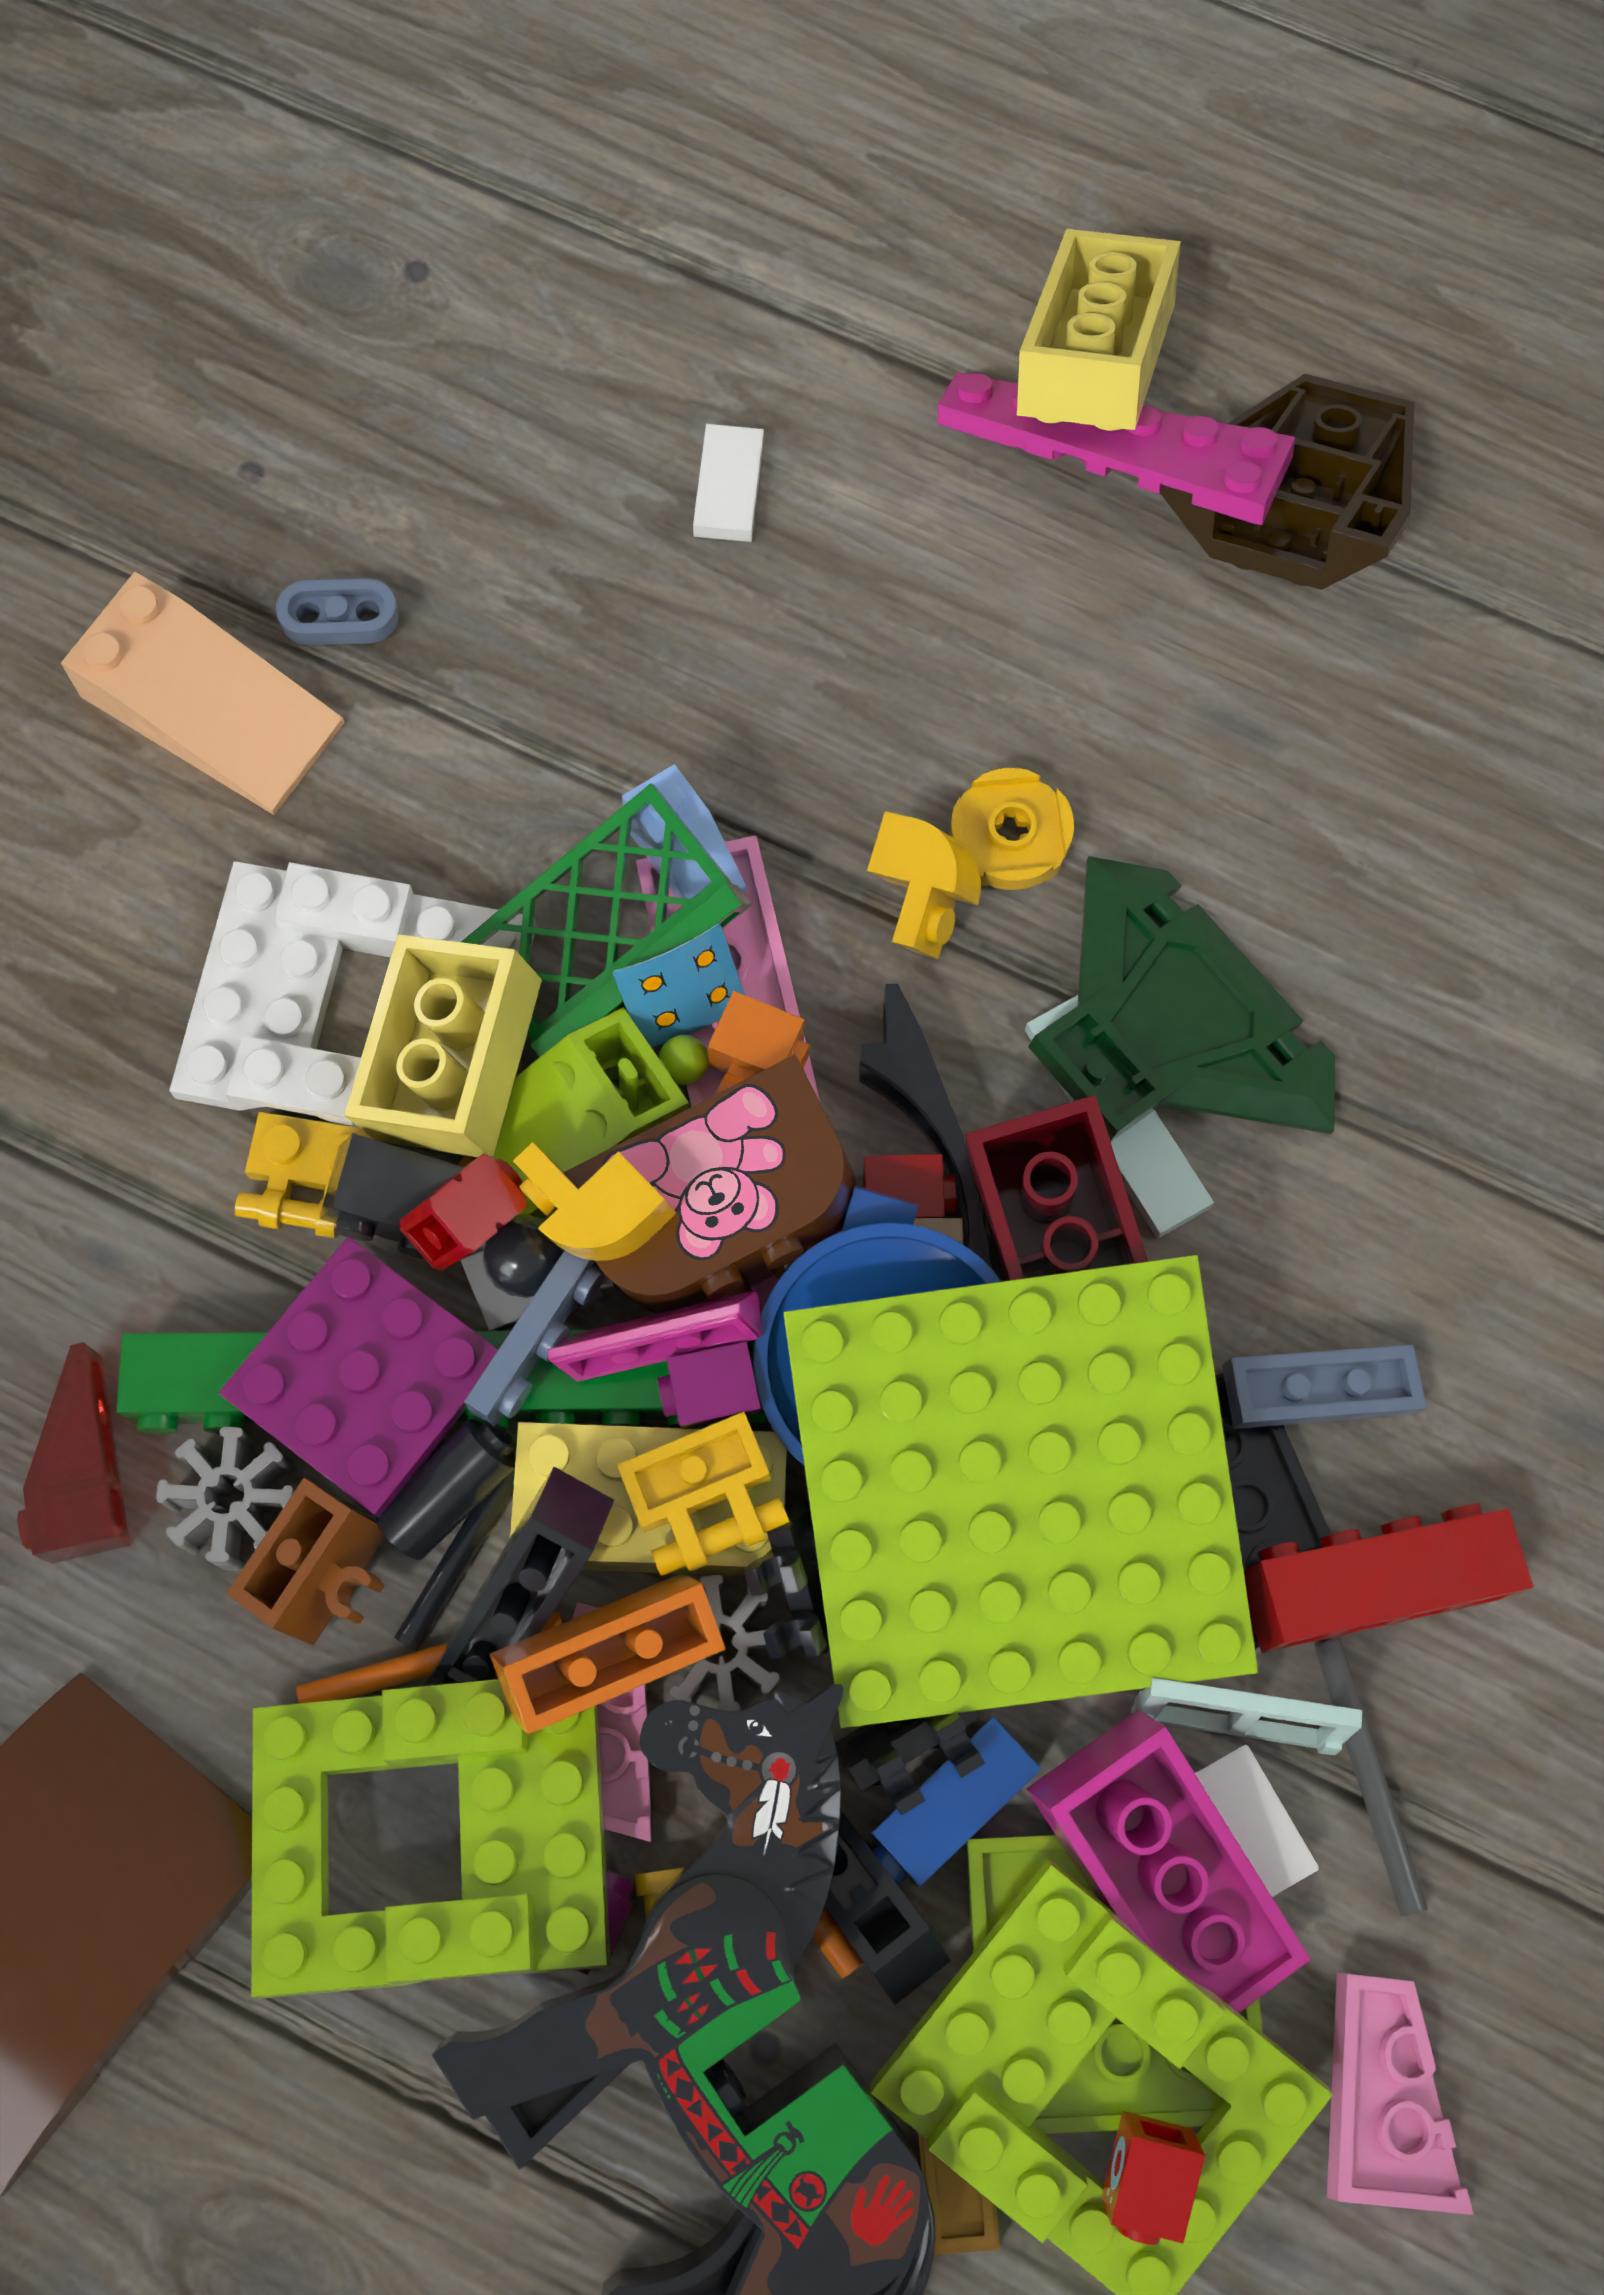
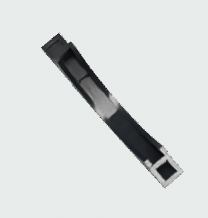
[859,984,991,1268]

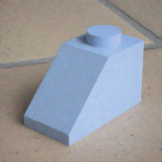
[622,764,746,906]

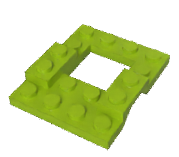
[251,1679,611,1999]
[869,1858,1333,2295]

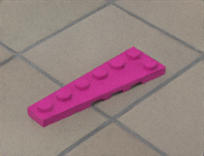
[937,372,1295,525]

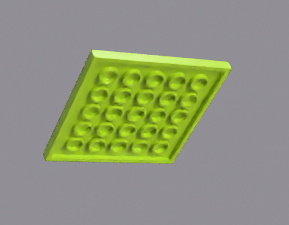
[784,1255,1258,1728]

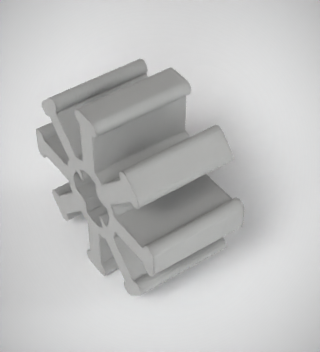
[156,1427,295,1570]
[670,1575,779,1711]

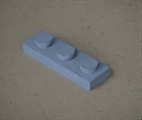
[464,1251,605,1427]
[1222,1345,1427,1429]

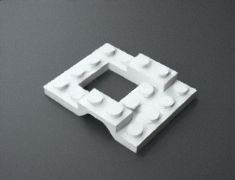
[169,861,537,1128]

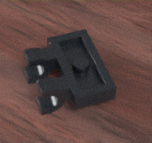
[744,1500,830,1659]
[835,1711,985,1816]

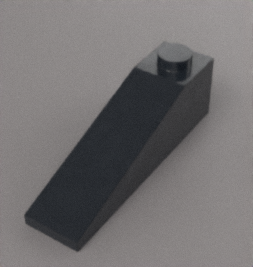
[423,1467,615,1686]

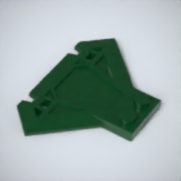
[1028,856,1335,1142]

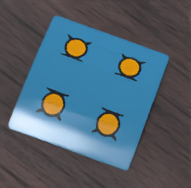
[613,924,745,1047]

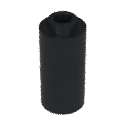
[375,1419,516,1560]

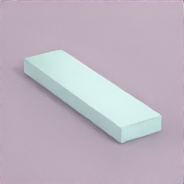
[1024,995,1214,1239]

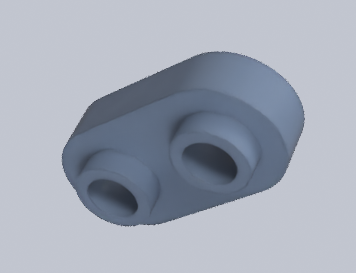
[276,578,399,645]

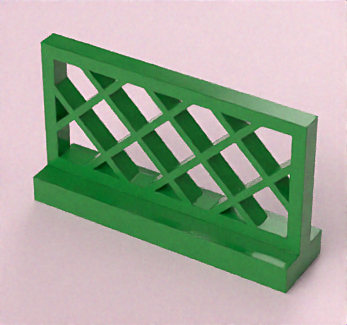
[461,783,753,1057]

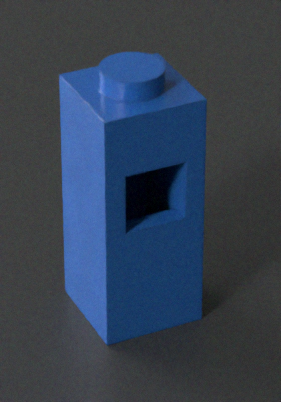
[870,1717,1041,1887]

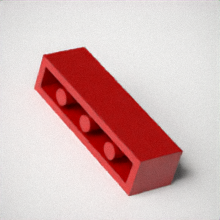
[1244,1503,1534,1654]

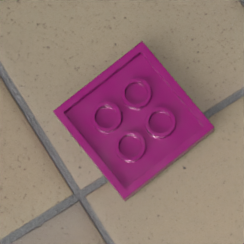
[218,1236,498,1518]

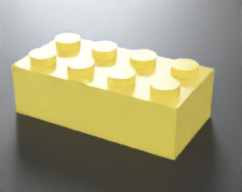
[1017,229,1181,431]
[510,1422,787,1576]

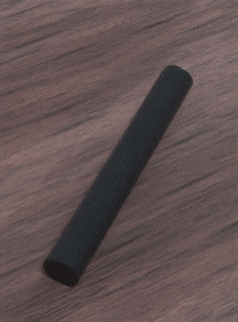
[394,1470,515,1651]

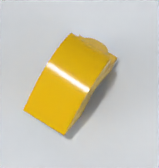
[867,811,981,959]
[513,1142,677,1261]

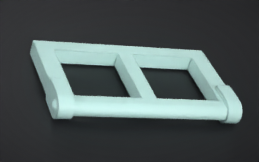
[1131,1678,1362,1756]

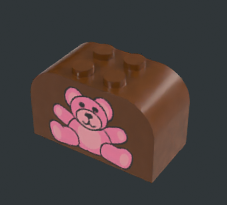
[563,1054,857,1314]

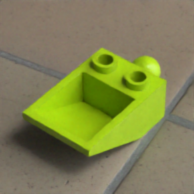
[477,1007,709,1217]

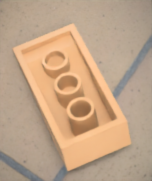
[61,571,345,815]

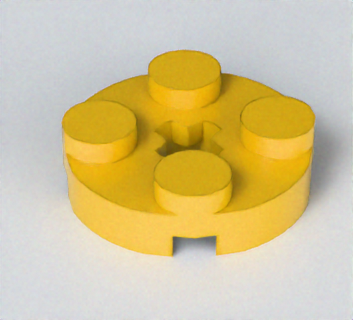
[950,768,1074,890]

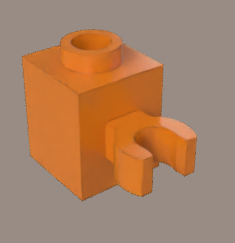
[708,991,811,1095]

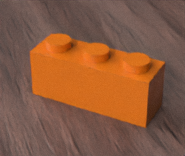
[490,1573,725,1735]

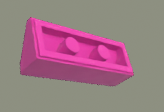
[548,1291,763,1382]

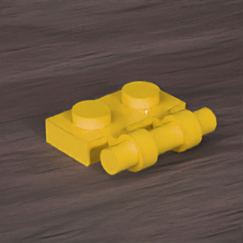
[235,1112,384,1239]
[617,1412,789,1576]

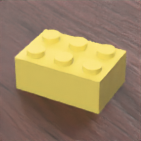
[344,934,542,1157]

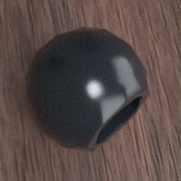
[483,1214,565,1298]

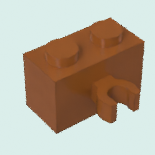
[226,1478,386,1646]

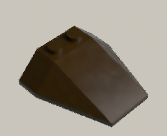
[1160,374,1414,590]

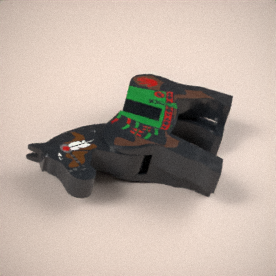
[432,1684,936,2295]

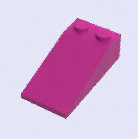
[1026,1709,1311,2013]

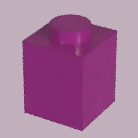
[657,1342,761,1429]

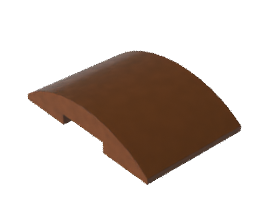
[0,1673,252,2197]

